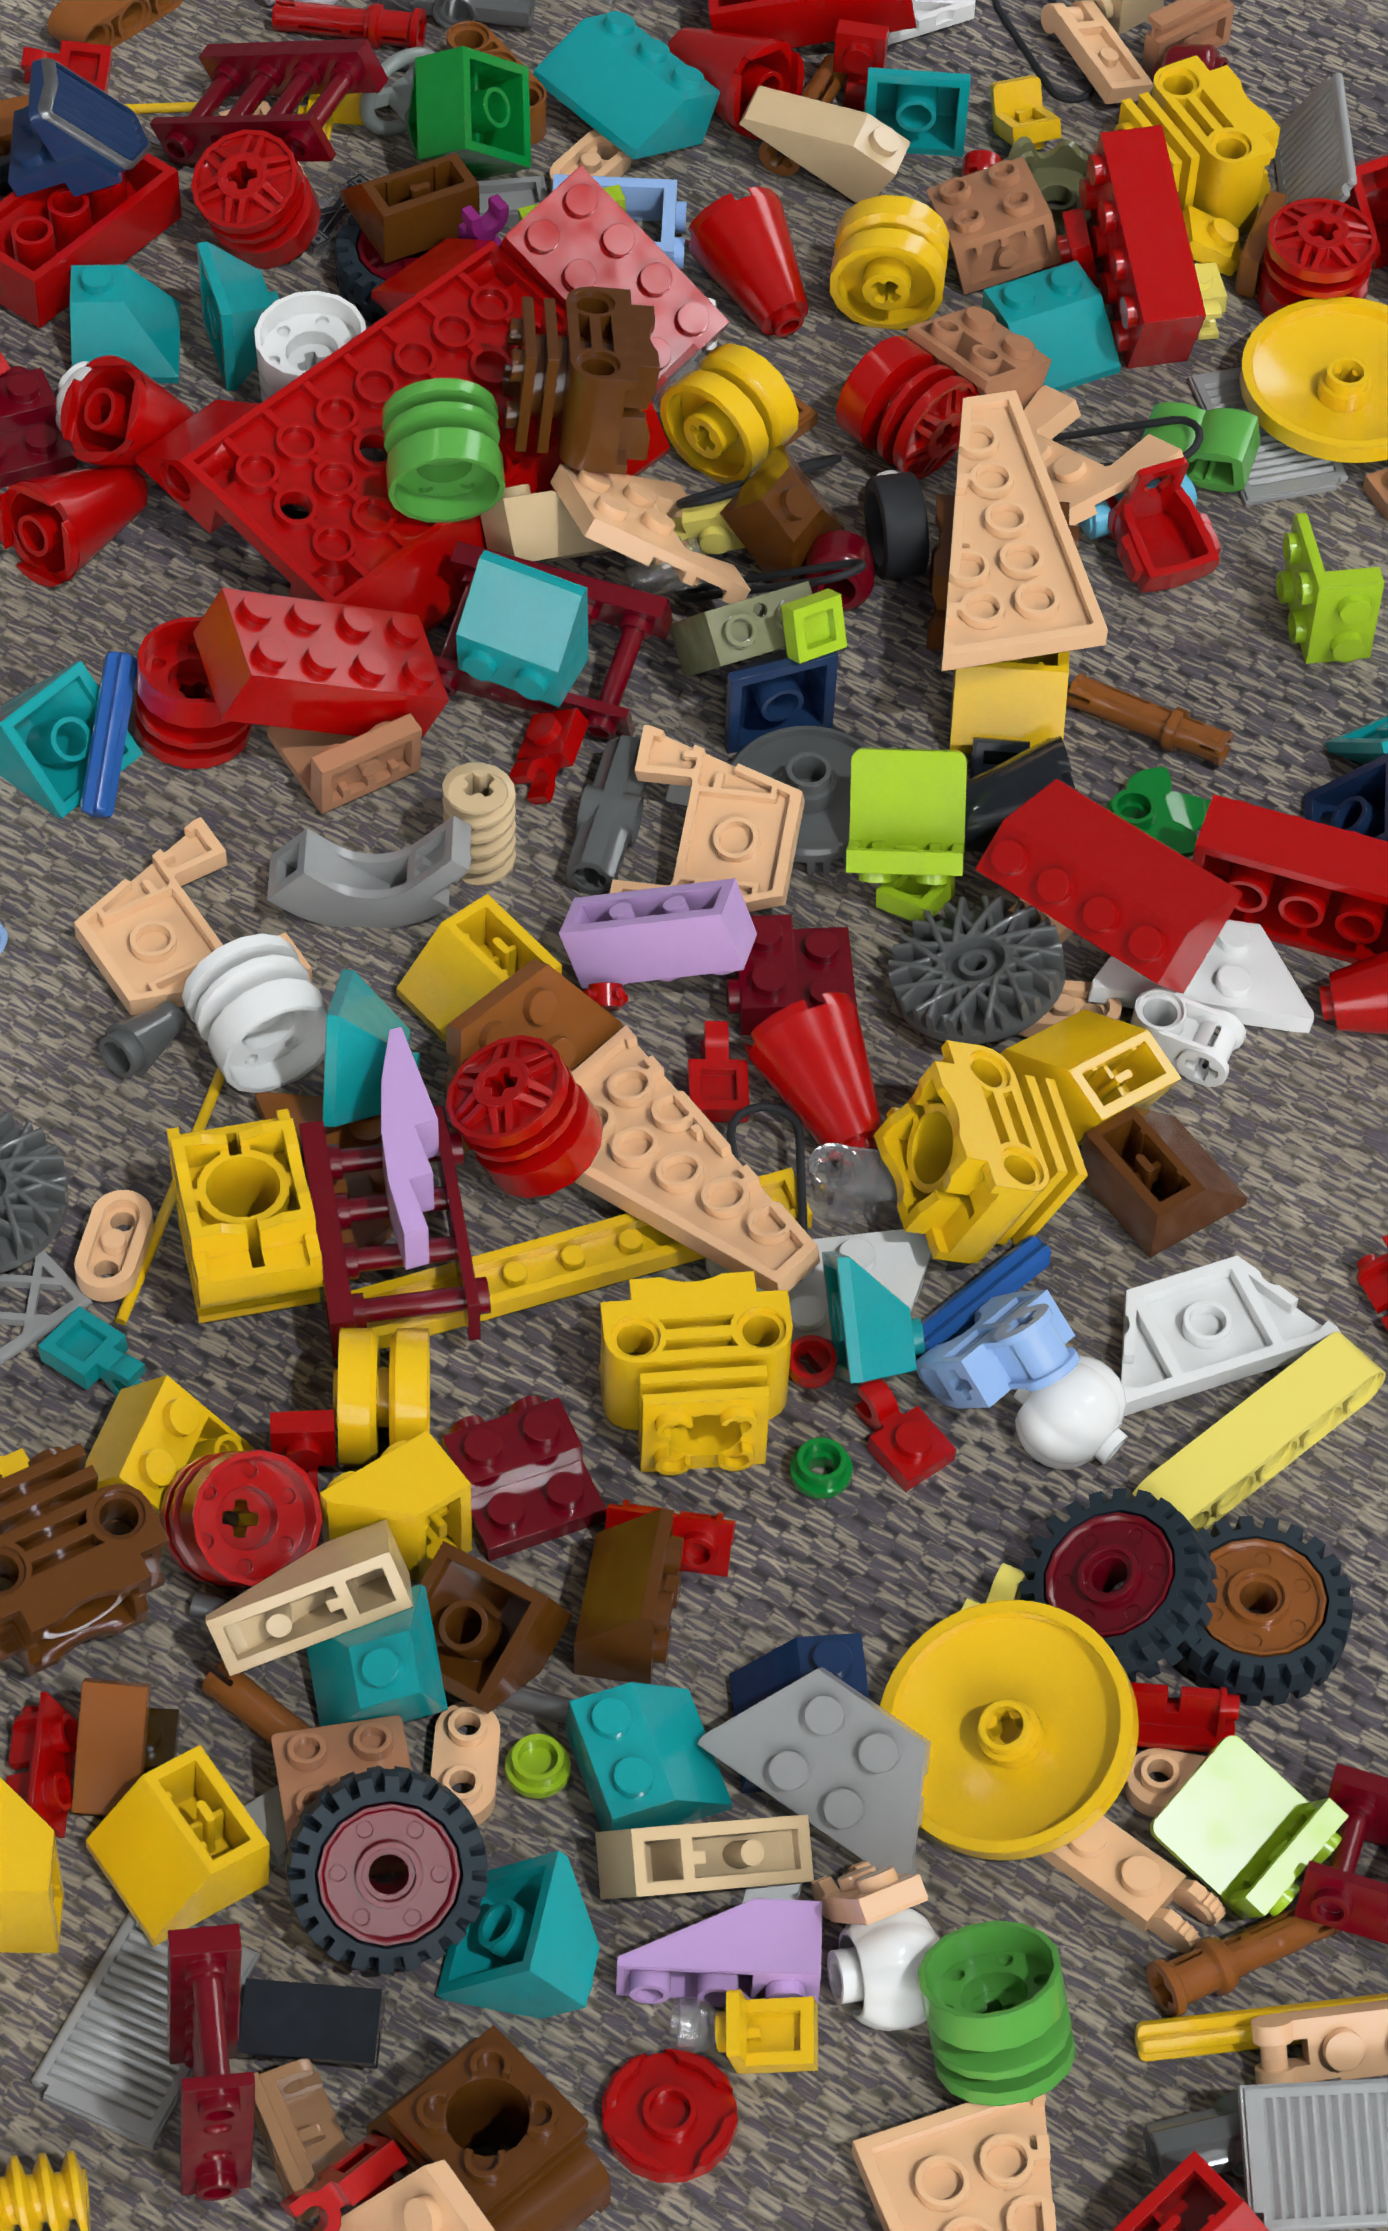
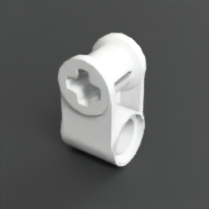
[1130,988,1246,1087]

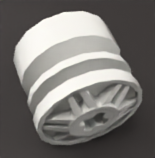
[254,291,366,402]
[182,933,329,1093]

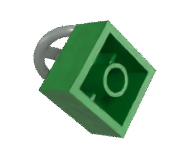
[359,46,531,178]

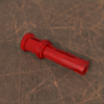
[272,0,427,49]

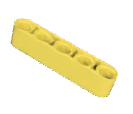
[1132,1332,1386,1531]

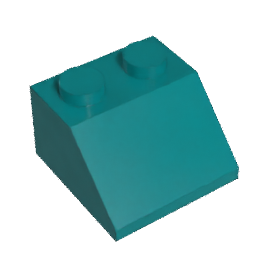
[865,67,971,157]
[982,260,1121,392]
[456,550,589,707]
[565,1682,733,1832]

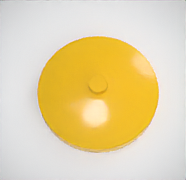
[1239,297,1388,463]
[880,1600,1139,1861]

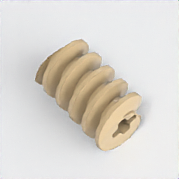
[442,762,516,886]

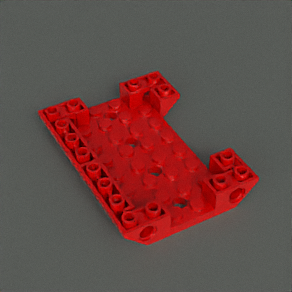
[135,238,670,634]

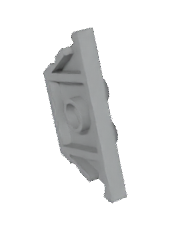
[697,1667,931,1874]

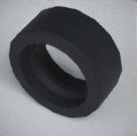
[864,472,930,580]

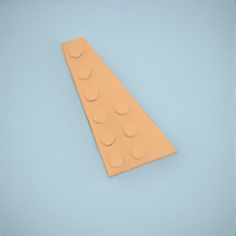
[941,390,1108,671]
[572,1025,820,1292]
[851,2094,1057,2231]

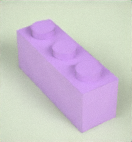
[559,878,757,989]

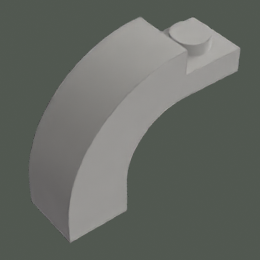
[267,815,472,928]

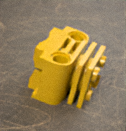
[1115,55,1280,234]
[874,1040,1088,1263]
[166,1109,324,1323]
[599,1271,793,1476]

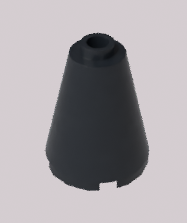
[964,736,1078,852]

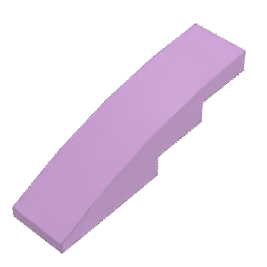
[381,1027,439,1270]

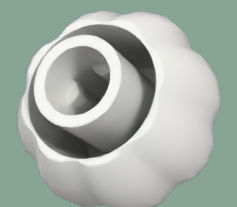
[1014,1356,1128,1470]
[827,1908,940,2031]

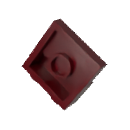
[0,366,77,489]
[726,914,857,1036]
[442,1395,606,1562]

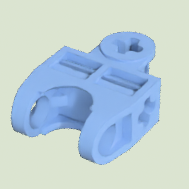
[916,1290,1080,1409]

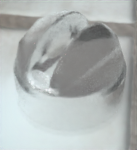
[670,1997,717,2053]

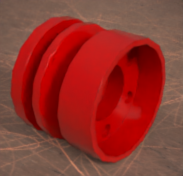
[191,129,321,269]
[1257,197,1377,317]
[836,335,979,480]
[134,617,252,769]
[446,1035,603,1198]
[159,1450,323,1587]

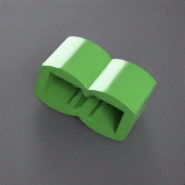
[1141,402,1260,492]

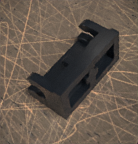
[237,1978,385,2069]

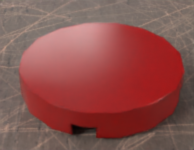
[602,2048,738,2183]

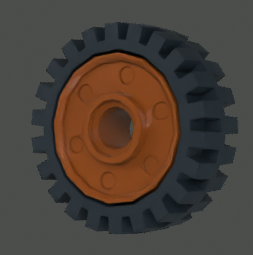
[1177,1516,1353,1706]

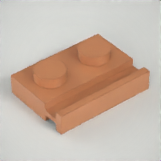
[1142,0,1235,79]

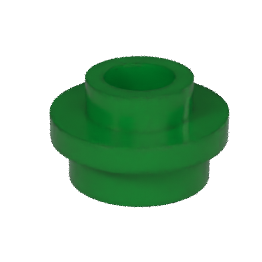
[790,1437,853,1499]

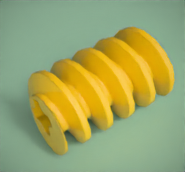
[0,2150,91,2231]

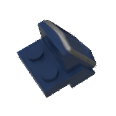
[8,58,151,197]

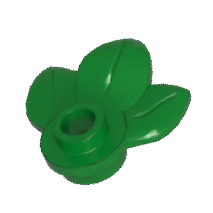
[1105,767,1211,857]

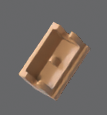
[254,2059,350,2224]

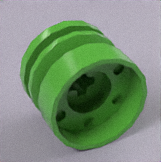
[381,378,505,523]
[918,1920,1076,2107]

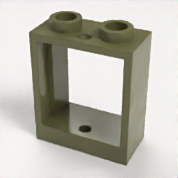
[670,581,812,678]

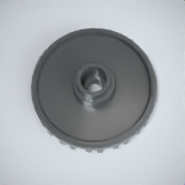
[730,726,869,875]
[888,895,1066,1044]
[0,1112,69,1273]

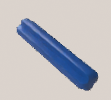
[80,651,137,818]
[918,1235,1052,1357]

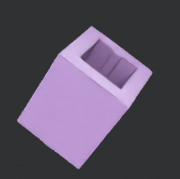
[616,1898,823,2007]

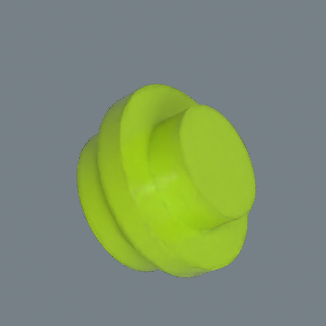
[505,1734,571,1799]

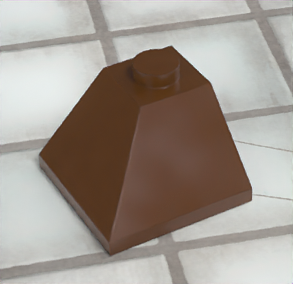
[720,445,845,583]
[418,1541,572,1714]

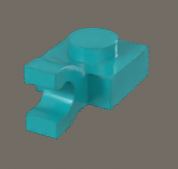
[38,1306,146,1397]

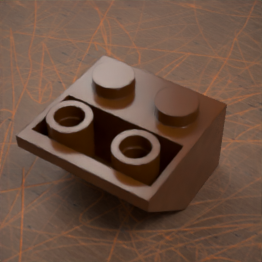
[340,152,480,264]
[1081,1106,1247,1258]
[574,1508,684,1684]

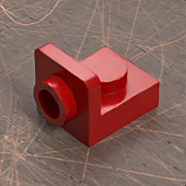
[1042,208,1100,288]

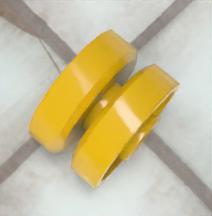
[830,195,950,330]
[660,343,799,484]
[333,1328,430,1467]

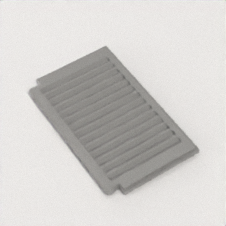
[1275,73,1357,205]
[1187,367,1348,507]
[31,1911,260,2149]
[1237,2078,1388,2231]

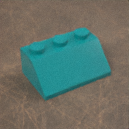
[533,11,720,160]

